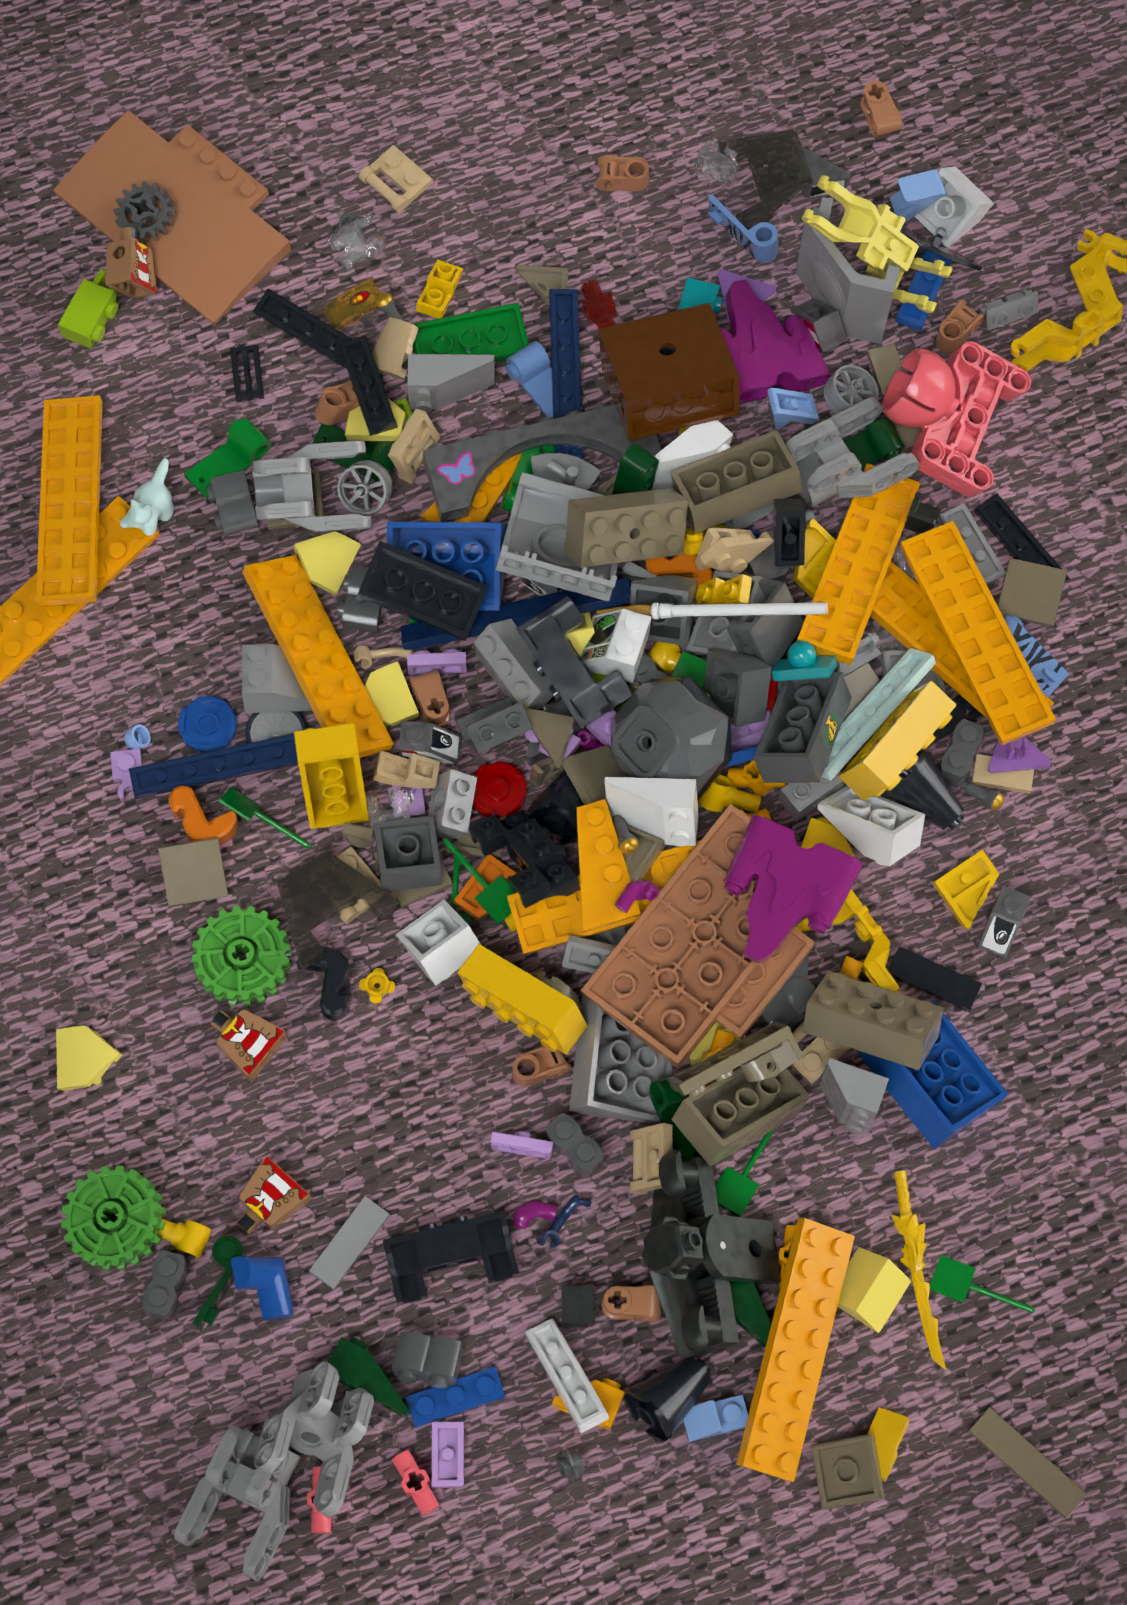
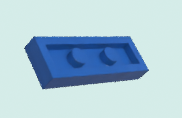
[895,249,952,332]
[406,1367,505,1428]

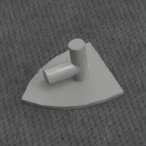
[530,453,601,490]

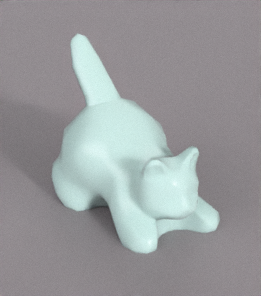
[120,458,174,536]

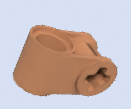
[860,81,902,138]
[596,155,649,192]
[935,299,986,353]
[315,380,359,425]
[409,669,450,727]
[512,1045,572,1087]
[601,1285,662,1322]

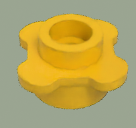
[359,968,395,1004]

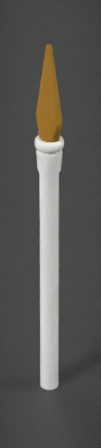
[596,602,828,620]

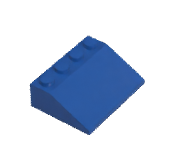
[386,522,507,611]
[858,1000,1009,1150]

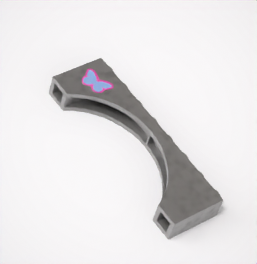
[423,404,661,522]

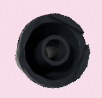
[884,749,964,830]
[527,769,584,843]
[624,1357,711,1443]

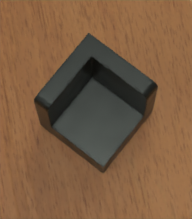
[904,492,941,533]
[561,1285,594,1328]

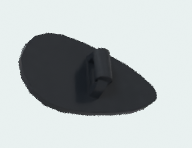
[900,227,982,271]

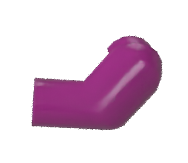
[577,730,605,751]
[614,880,659,913]
[513,1200,558,1229]

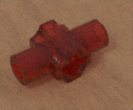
[581,280,617,329]

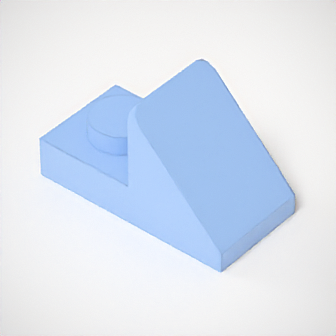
[890,169,946,222]
[767,387,819,430]
[684,1395,748,1442]

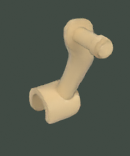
[354,646,413,669]

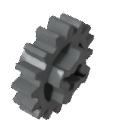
[114,181,176,243]

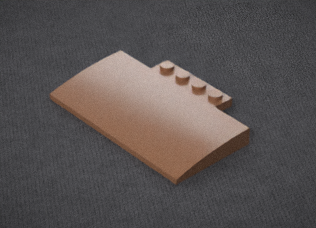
[53,110,291,325]
[581,804,815,1069]

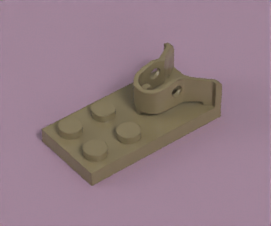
[667,1021,802,1097]

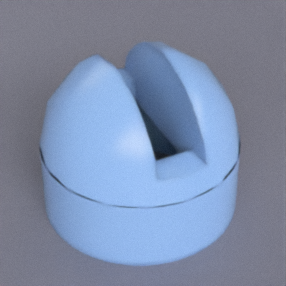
[124,724,151,749]

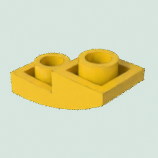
[415,259,463,319]
[696,574,752,604]
[867,1407,909,1482]

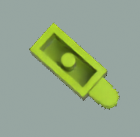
[58,269,120,349]

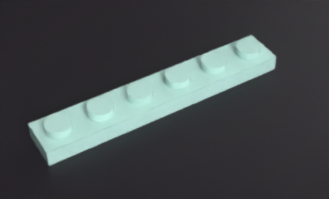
[822,648,936,780]

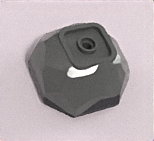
[611,677,732,800]

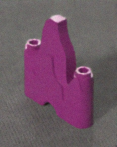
[720,279,831,403]
[724,815,863,963]

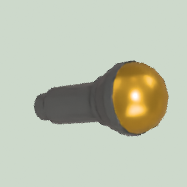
[375,292,404,321]
[960,781,1004,810]
[613,816,639,855]

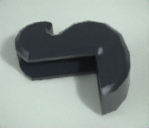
[296,946,352,1021]

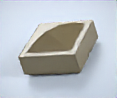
[342,823,375,848]

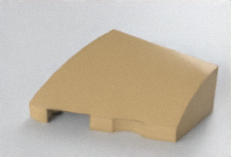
[372,317,418,379]

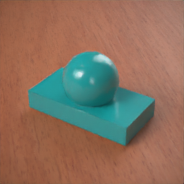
[771,640,837,681]

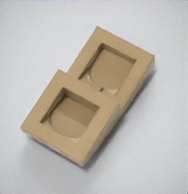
[373,750,440,789]

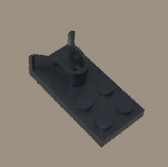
[355,541,488,641]

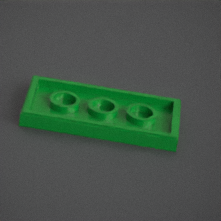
[413,303,529,363]

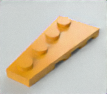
[420,453,522,522]
[577,799,641,933]

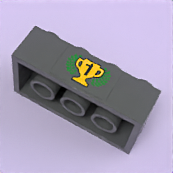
[753,672,852,783]

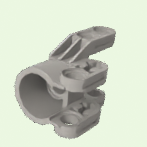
[786,397,920,508]
[252,441,372,533]
[254,1361,374,1518]
[174,1425,301,1580]

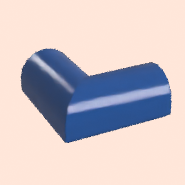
[231,1256,294,1320]

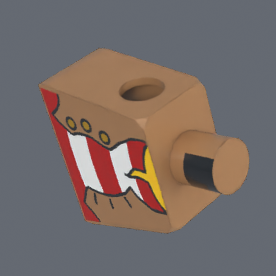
[105,227,157,298]
[211,1009,287,1083]
[236,1156,312,1235]

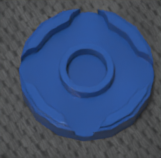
[178,696,237,753]

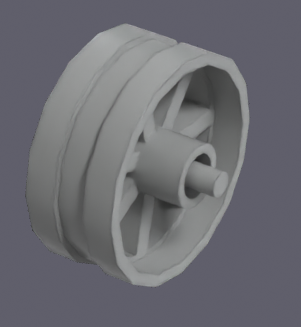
[824,364,878,414]
[337,460,393,515]

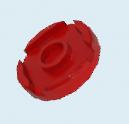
[472,762,527,819]

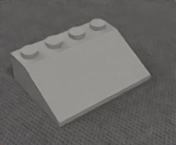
[569,994,673,1124]

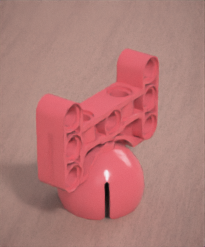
[881,341,1031,497]

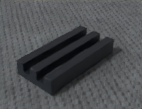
[230,345,264,402]

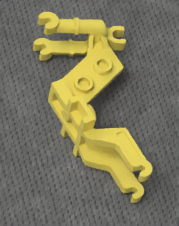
[801,175,953,313]

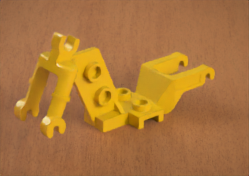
[1010,229,1127,372]
[795,889,899,992]

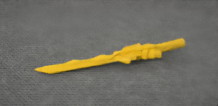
[891,1171,946,1370]

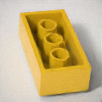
[838,680,956,801]
[294,723,369,829]
[457,944,588,1055]

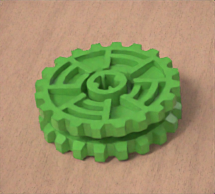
[191,906,292,1007]
[61,1165,167,1271]

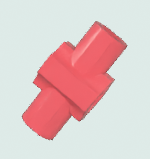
[392,1449,440,1516]
[307,1467,332,1534]

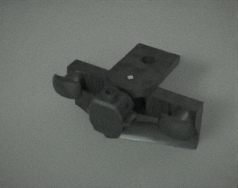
[642,1150,781,1359]

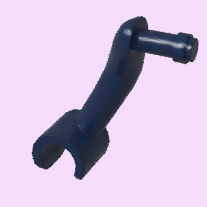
[536,1195,592,1248]

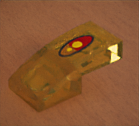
[322,278,381,331]

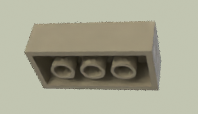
[670,430,803,533]
[564,488,688,568]
[803,971,944,1070]
[672,1062,810,1167]

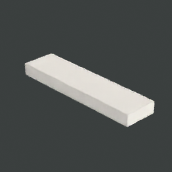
[525,1318,609,1433]

